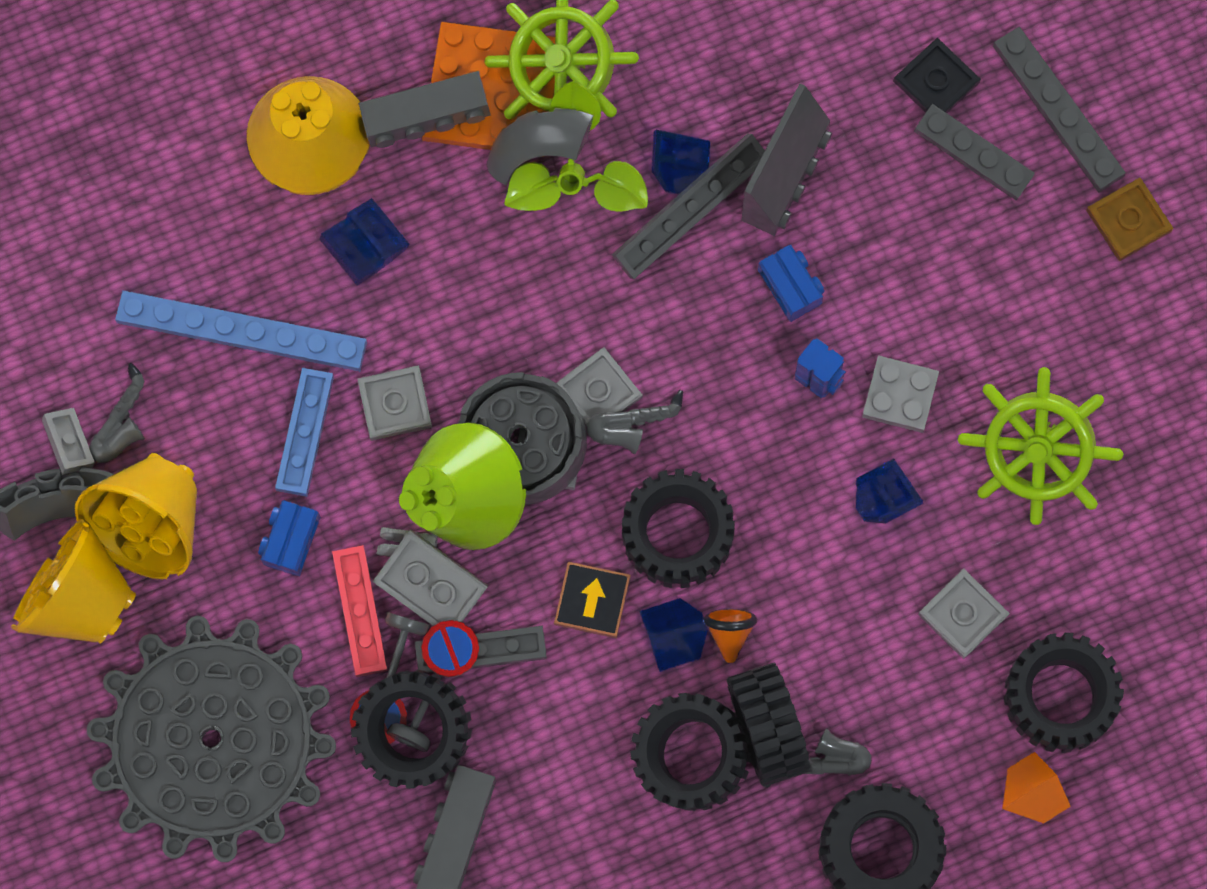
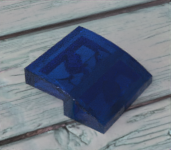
[320,198,410,286]

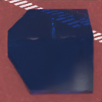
[651,129,710,194]
[856,459,924,524]
[639,598,708,672]

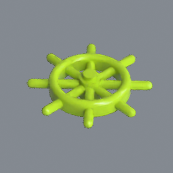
[484,0,639,120]
[958,367,1124,525]

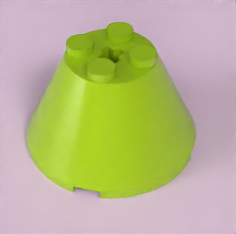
[399,423,526,550]

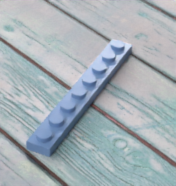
[115,291,367,372]

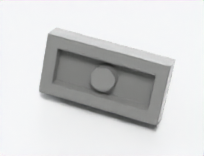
[42,408,95,475]

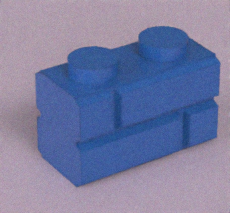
[758,245,825,322]
[795,338,846,398]
[258,500,321,577]

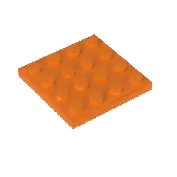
[422,22,555,157]

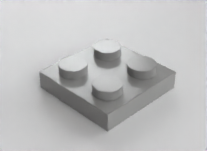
[862,355,939,433]

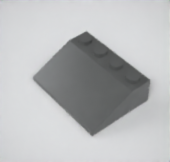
[741,84,832,236]

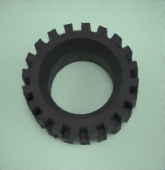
[622,469,735,588]
[1004,632,1124,753]
[727,662,811,787]
[351,670,472,789]
[630,693,752,811]

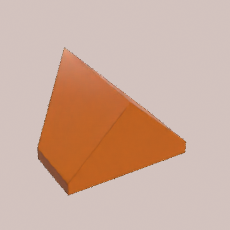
[1002,752,1071,824]

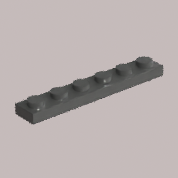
[993,26,1126,193]
[612,133,765,279]

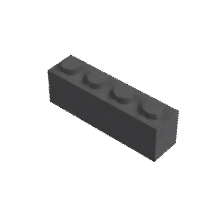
[358,71,491,148]
[413,765,496,889]

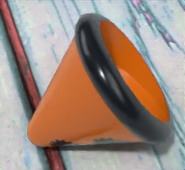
[704,609,758,663]

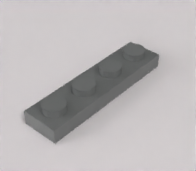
[914,104,1035,200]
[415,625,547,674]

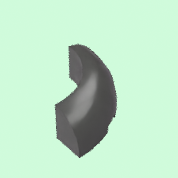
[486,108,594,186]
[0,468,114,541]

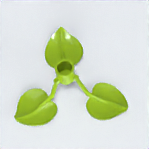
[504,81,648,212]

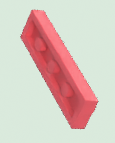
[332,545,388,677]

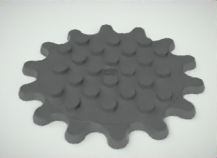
[87,616,336,863]

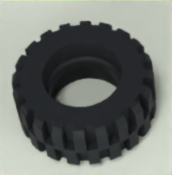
[819,783,947,889]

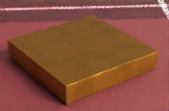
[1086,177,1174,261]

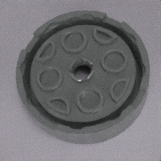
[458,372,587,505]

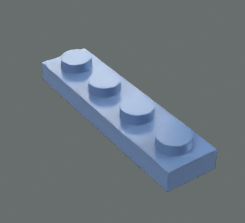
[275,368,334,497]

